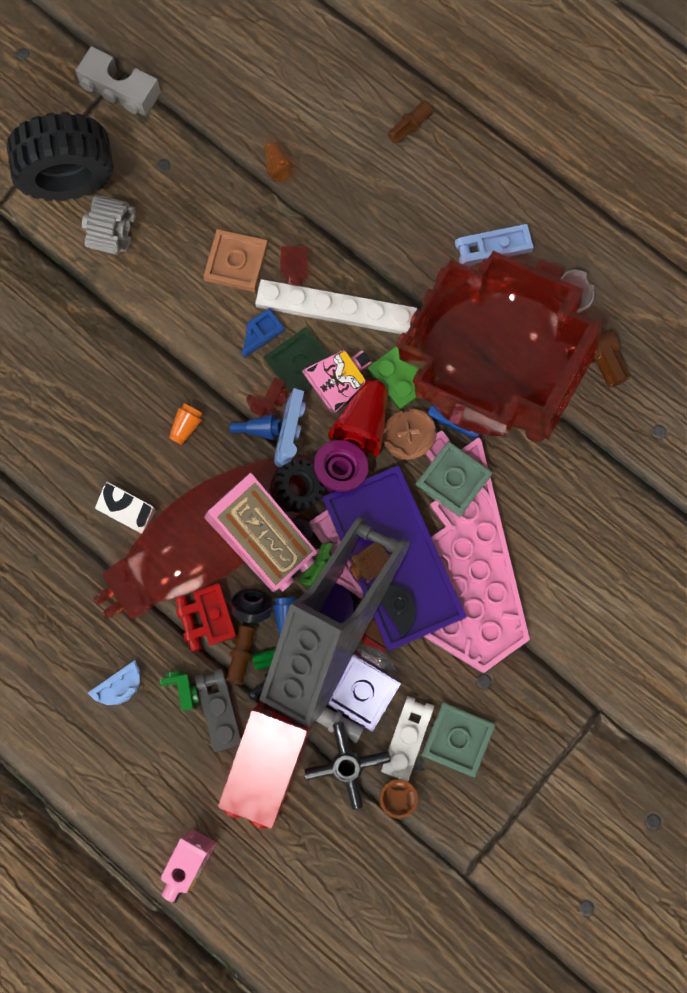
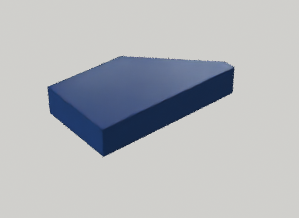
[242,308,285,358]

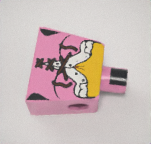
[302,350,371,413]
[161,829,217,903]

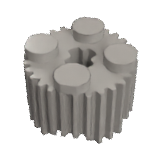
[82,195,136,254]

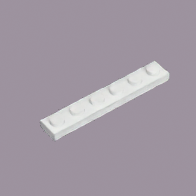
[255,279,417,336]

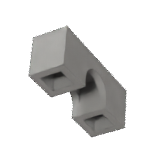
[75,46,161,117]

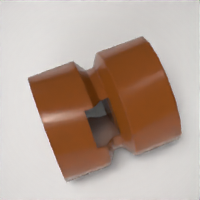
[379,779,418,818]

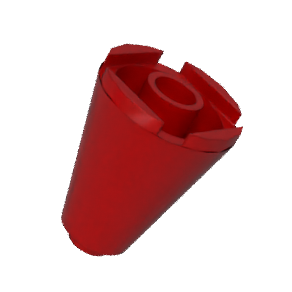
[328,379,389,457]

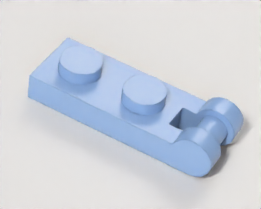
[455,224,533,268]
[274,388,306,468]

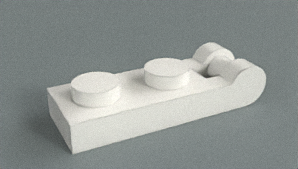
[381,696,434,782]

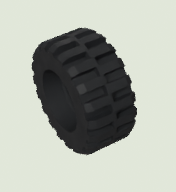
[6,112,114,201]

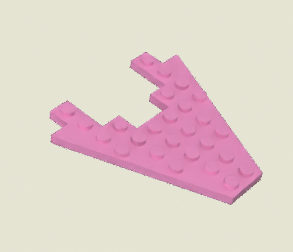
[310,430,530,673]

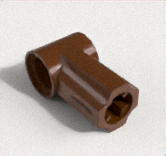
[584,331,631,388]

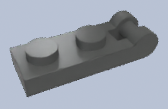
[195,668,242,753]

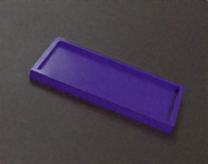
[322,465,467,652]

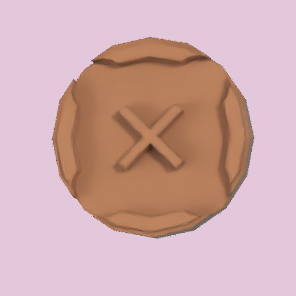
[383,409,437,460]

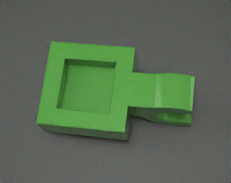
[298,542,332,589]

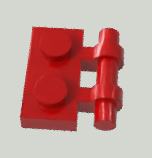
[175,584,237,652]

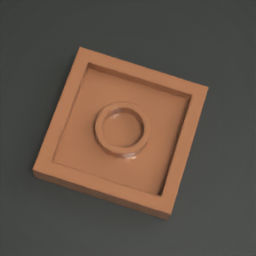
[203,229,268,292]

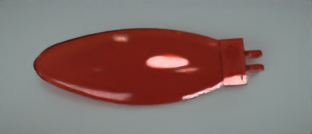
[93,455,314,620]

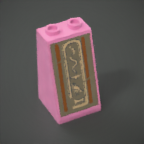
[204,473,317,592]

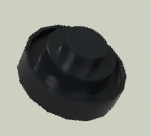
[231,589,273,624]

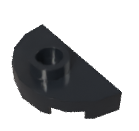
[380,585,415,638]

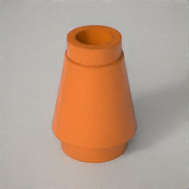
[168,403,203,445]

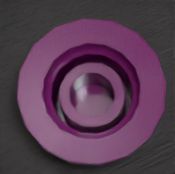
[314,440,368,493]

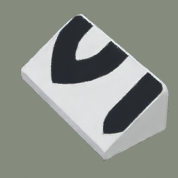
[95,482,156,534]

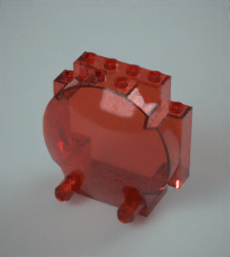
[397,251,602,442]

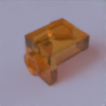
[349,542,390,584]

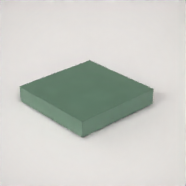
[415,441,493,518]
[421,702,496,778]

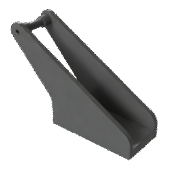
[260,516,410,727]

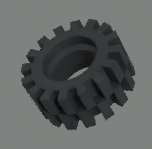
[271,459,325,512]

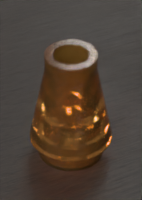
[263,142,292,183]

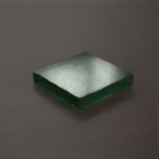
[263,327,330,395]

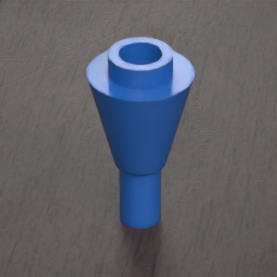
[230,413,281,440]

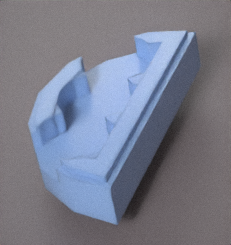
[88,660,140,705]

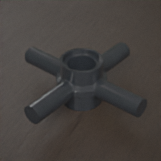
[305,722,391,810]

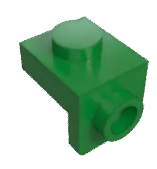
[159,671,199,712]

